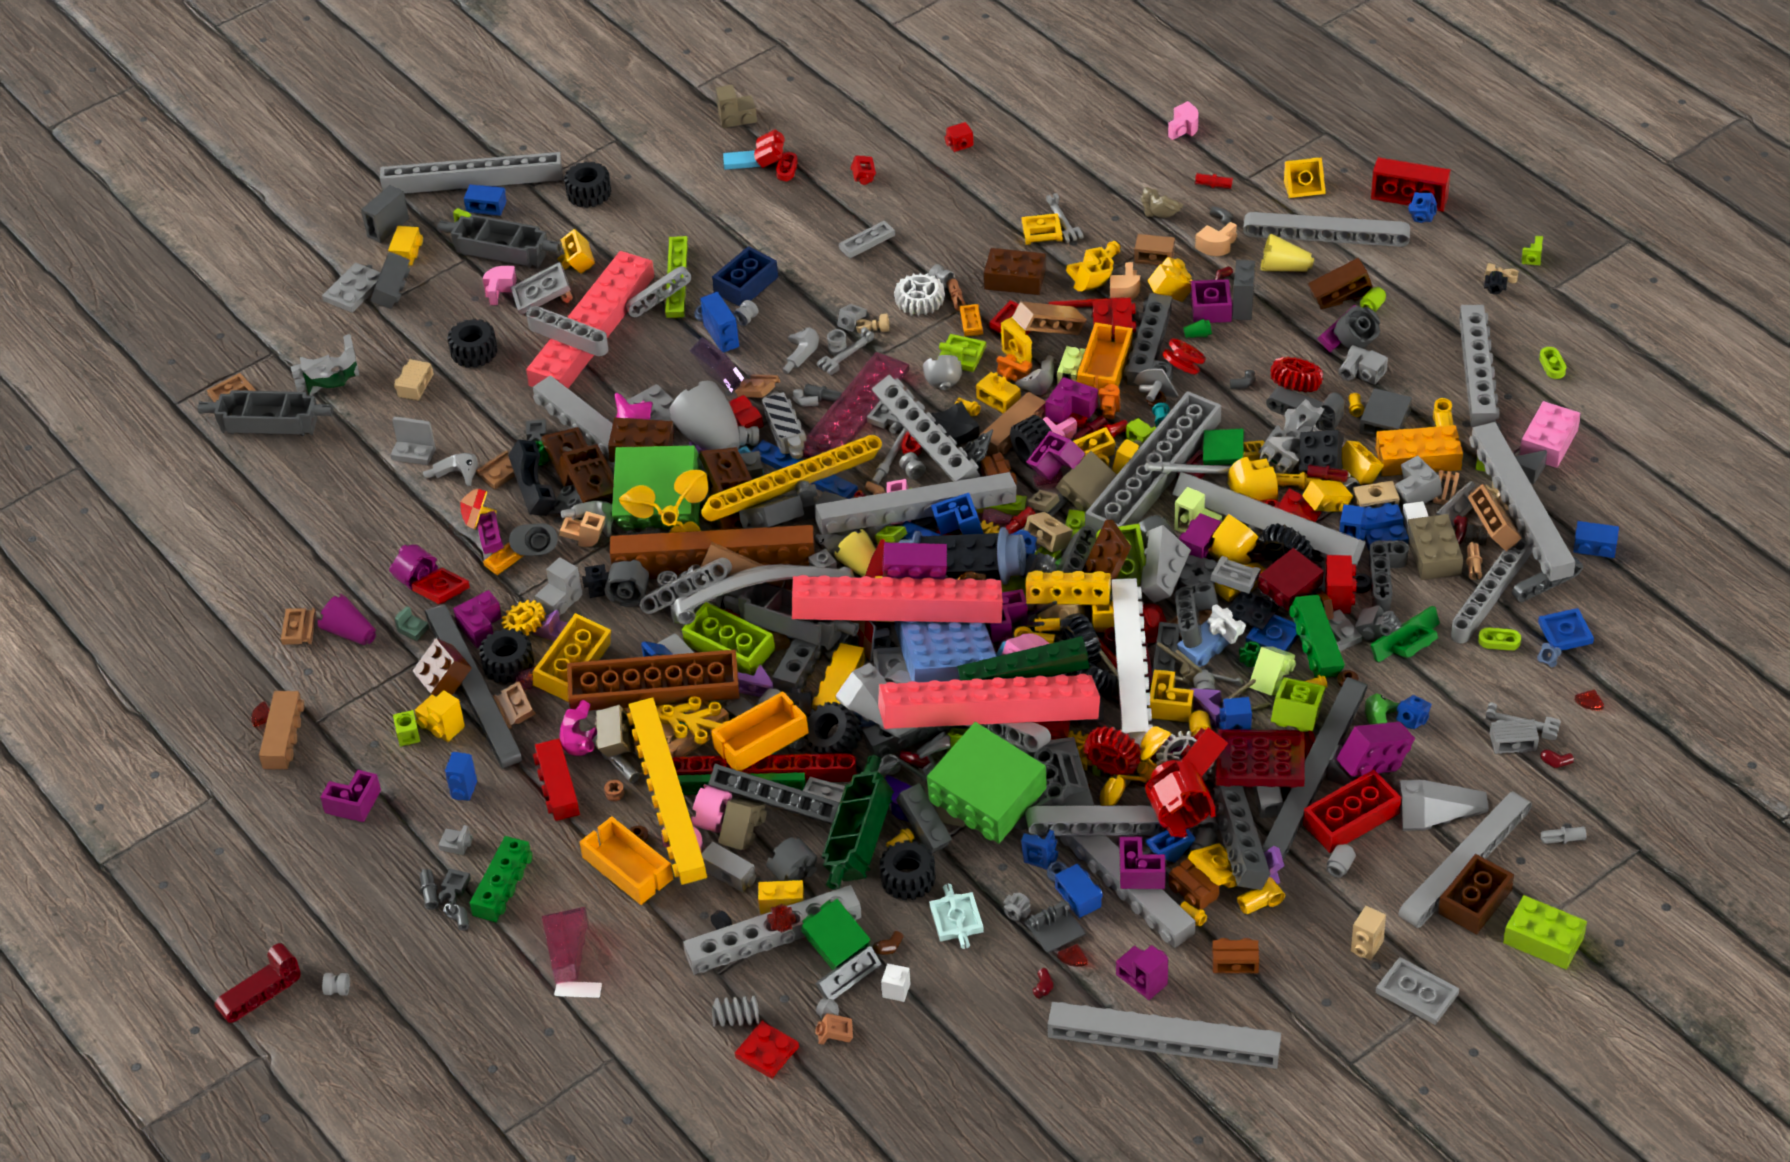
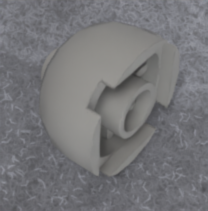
[923,355,962,390]

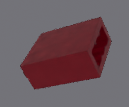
[1258,548,1324,611]

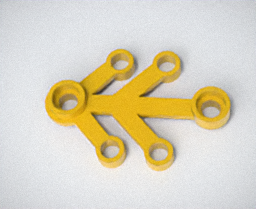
[657,696,728,744]

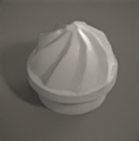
[816,998,839,1019]

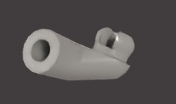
[792,389,819,407]

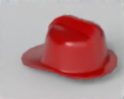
[1139,603,1167,643]

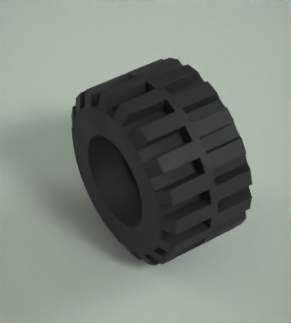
[564,161,612,208]
[447,319,498,368]
[1010,415,1052,470]
[479,628,534,684]
[804,702,863,754]
[880,840,936,901]

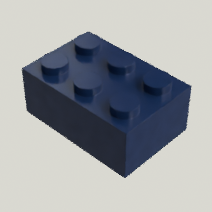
[712,246,778,307]

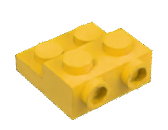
[1001,316,1032,364]
[1188,843,1237,888]

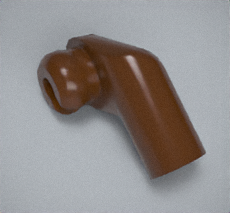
[873,931,904,955]

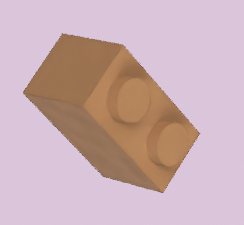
[1134,234,1175,265]

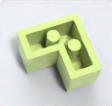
[1174,487,1222,533]
[1249,646,1296,696]

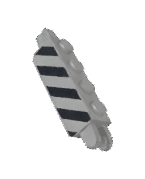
[762,390,806,459]

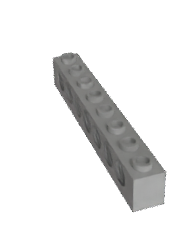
[1459,305,1499,427]
[872,374,981,482]
[683,885,862,975]

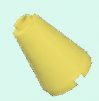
[1260,234,1314,272]
[834,529,876,577]

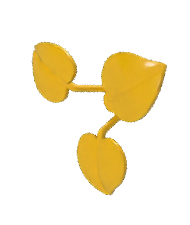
[619,470,708,533]
[1100,726,1171,806]

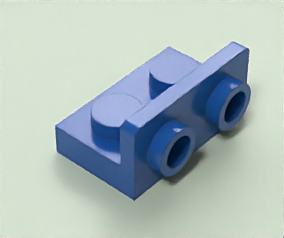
[1021,830,1058,870]

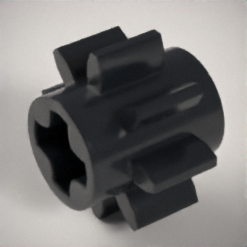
[1484,271,1508,294]

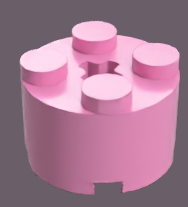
[691,784,732,833]

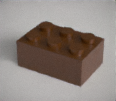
[984,248,1046,295]
[608,417,674,462]
[1438,854,1514,935]

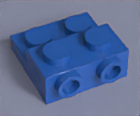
[1362,503,1409,551]

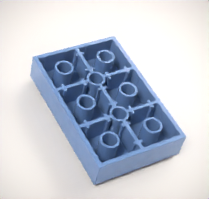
[895,621,996,682]

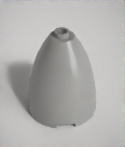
[669,381,739,450]

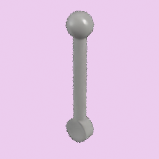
[1202,669,1244,687]

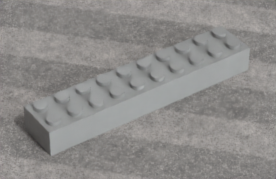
[1085,391,1221,534]

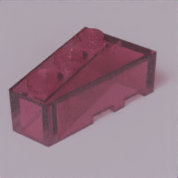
[542,907,589,984]

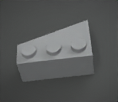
[1141,525,1191,603]

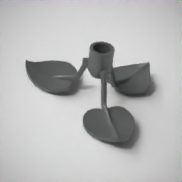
[878,732,952,781]

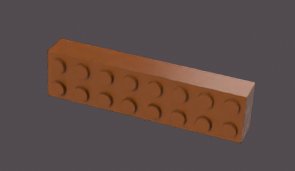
[567,649,740,711]

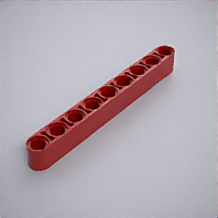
[672,753,857,783]

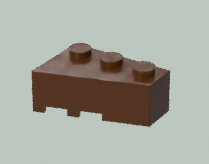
[1307,258,1373,310]

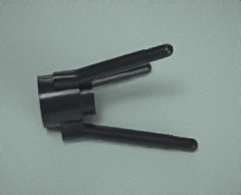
[1020,601,1060,634]

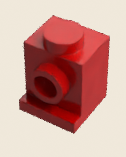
[850,155,876,185]

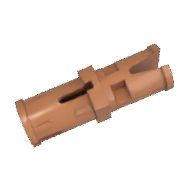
[946,279,966,311]

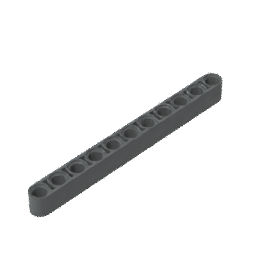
[425,603,522,769]
[1262,677,1368,862]

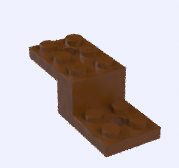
[541,427,614,503]
[699,447,752,530]

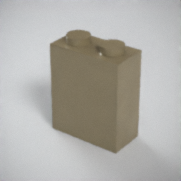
[1056,451,1117,511]

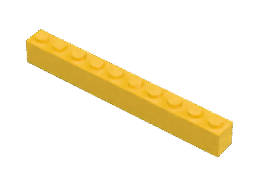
[626,698,707,885]

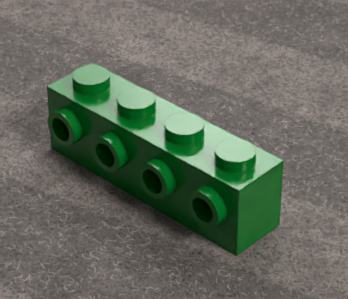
[1289,595,1345,678]
[469,836,533,922]

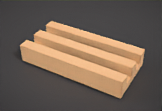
[1433,470,1460,505]

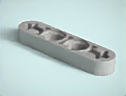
[625,267,691,317]

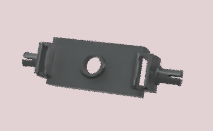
[437,214,561,269]
[198,390,334,436]
[724,582,859,650]

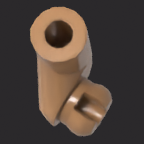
[865,481,886,495]

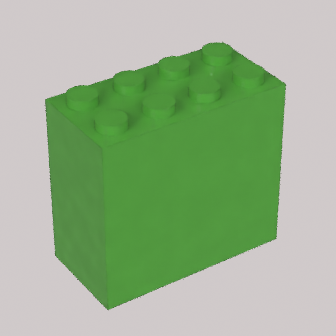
[612,445,702,531]
[927,722,1047,844]

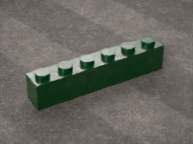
[957,636,1089,681]

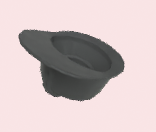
[509,523,558,556]

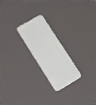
[555,981,602,998]

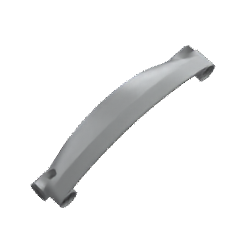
[670,564,855,625]

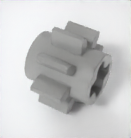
[1003,893,1031,920]

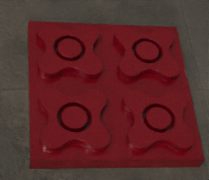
[1216,729,1305,788]

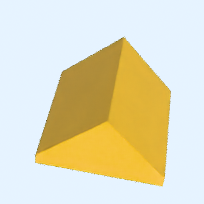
[1284,157,1326,198]

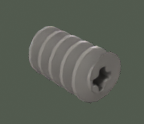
[712,996,759,1027]

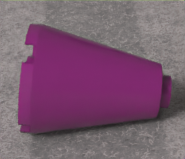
[318,593,376,645]

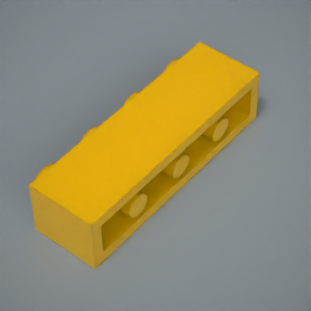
[812,643,865,711]

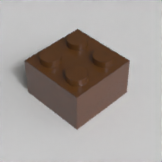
[413,638,472,696]

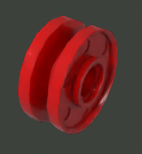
[1162,338,1206,375]

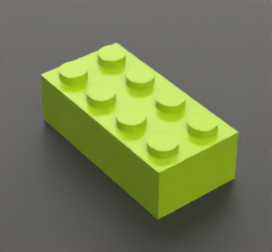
[682,602,775,675]

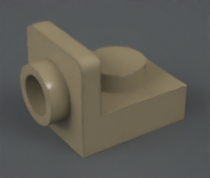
[1028,490,1060,514]

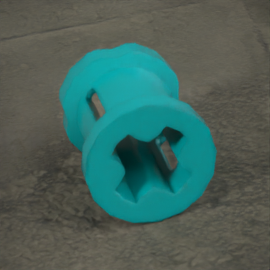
[1152,403,1170,427]

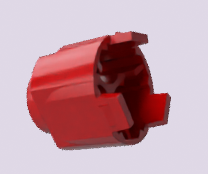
[1145,760,1215,837]

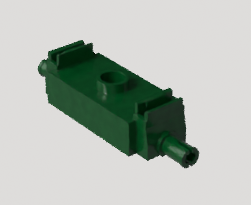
[821,755,894,890]

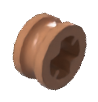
[604,780,625,801]

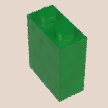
[800,899,871,970]

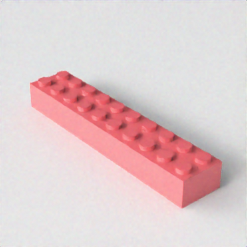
[526,251,655,388]
[792,575,1003,623]
[878,674,1100,729]

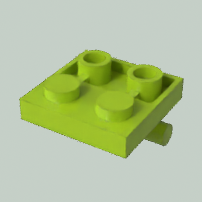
[937,334,986,372]

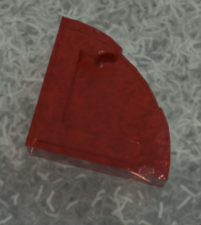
[1574,689,1604,710]
[251,701,270,727]
[1057,944,1088,967]

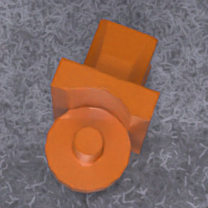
[996,354,1032,382]
[1099,384,1121,419]

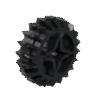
[1258,523,1313,564]
[1060,613,1102,665]
[1066,662,1118,696]

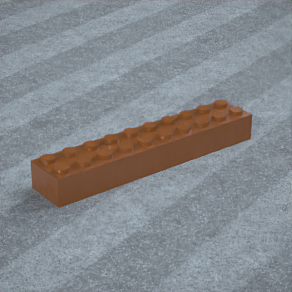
[610,525,816,579]

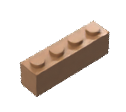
[1012,301,1087,335]
[979,392,1046,456]
[1468,484,1522,551]
[701,542,785,588]
[259,691,305,769]

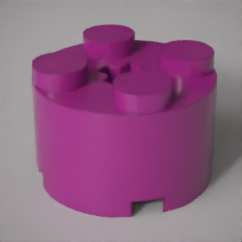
[389,544,438,590]

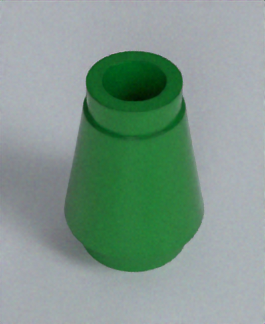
[1183,319,1212,338]

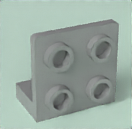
[390,417,436,465]

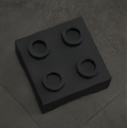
[930,401,980,446]
[1299,430,1344,474]

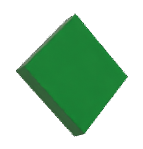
[1203,429,1244,465]

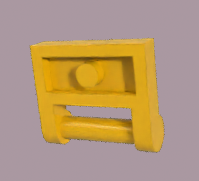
[1022,213,1063,245]

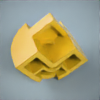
[1066,247,1114,291]
[1227,456,1278,501]
[1208,514,1259,565]

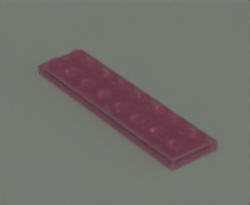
[802,352,910,458]

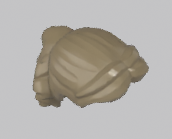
[1140,187,1183,218]

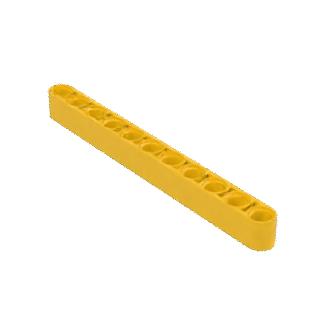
[701,435,882,521]

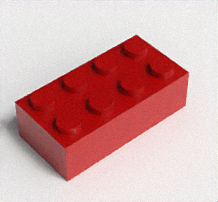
[1371,157,1451,212]
[1303,769,1401,853]

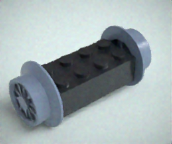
[899,527,1026,585]

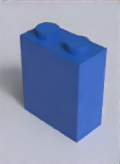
[700,292,739,353]

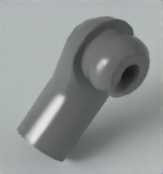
[1210,206,1233,225]
[1230,370,1256,389]
[444,903,469,931]

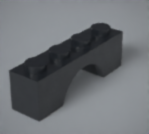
[508,439,557,516]

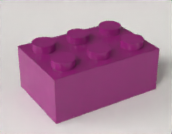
[883,542,947,579]
[1336,722,1416,776]

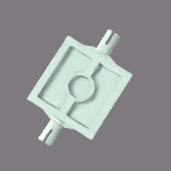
[929,884,984,949]

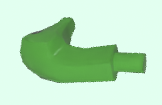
[1365,694,1399,725]

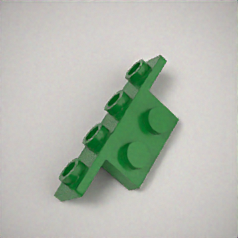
[1371,606,1440,662]

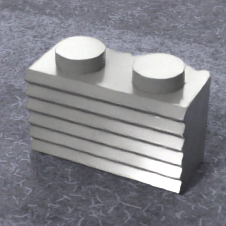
[1490,718,1539,754]

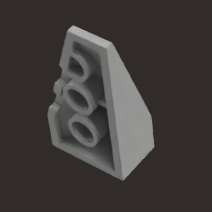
[836,663,918,738]
[1399,780,1489,831]

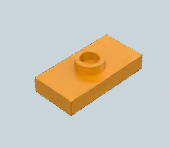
[959,304,983,337]
[483,542,524,576]

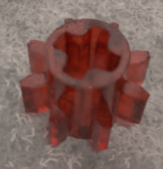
[767,904,796,933]

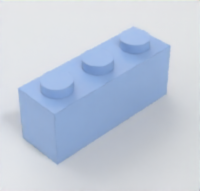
[1177,621,1238,667]

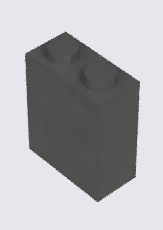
[361,185,409,243]
[1232,260,1255,320]
[1359,388,1412,437]
[739,495,804,529]

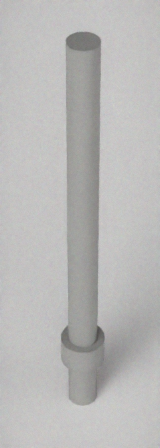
[871,403,925,485]
[1145,461,1231,474]

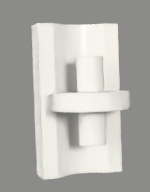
[1207,604,1246,644]

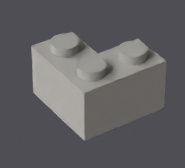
[1395,456,1443,506]
[535,557,583,616]

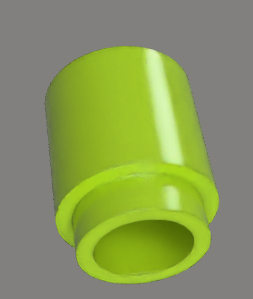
[1360,287,1386,312]

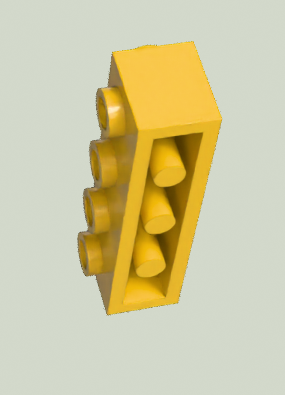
[1025,570,1111,605]

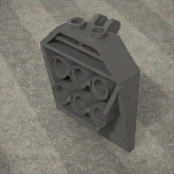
[1014,737,1094,830]

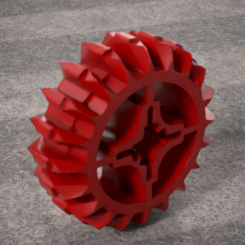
[1270,357,1323,393]
[1084,726,1141,776]

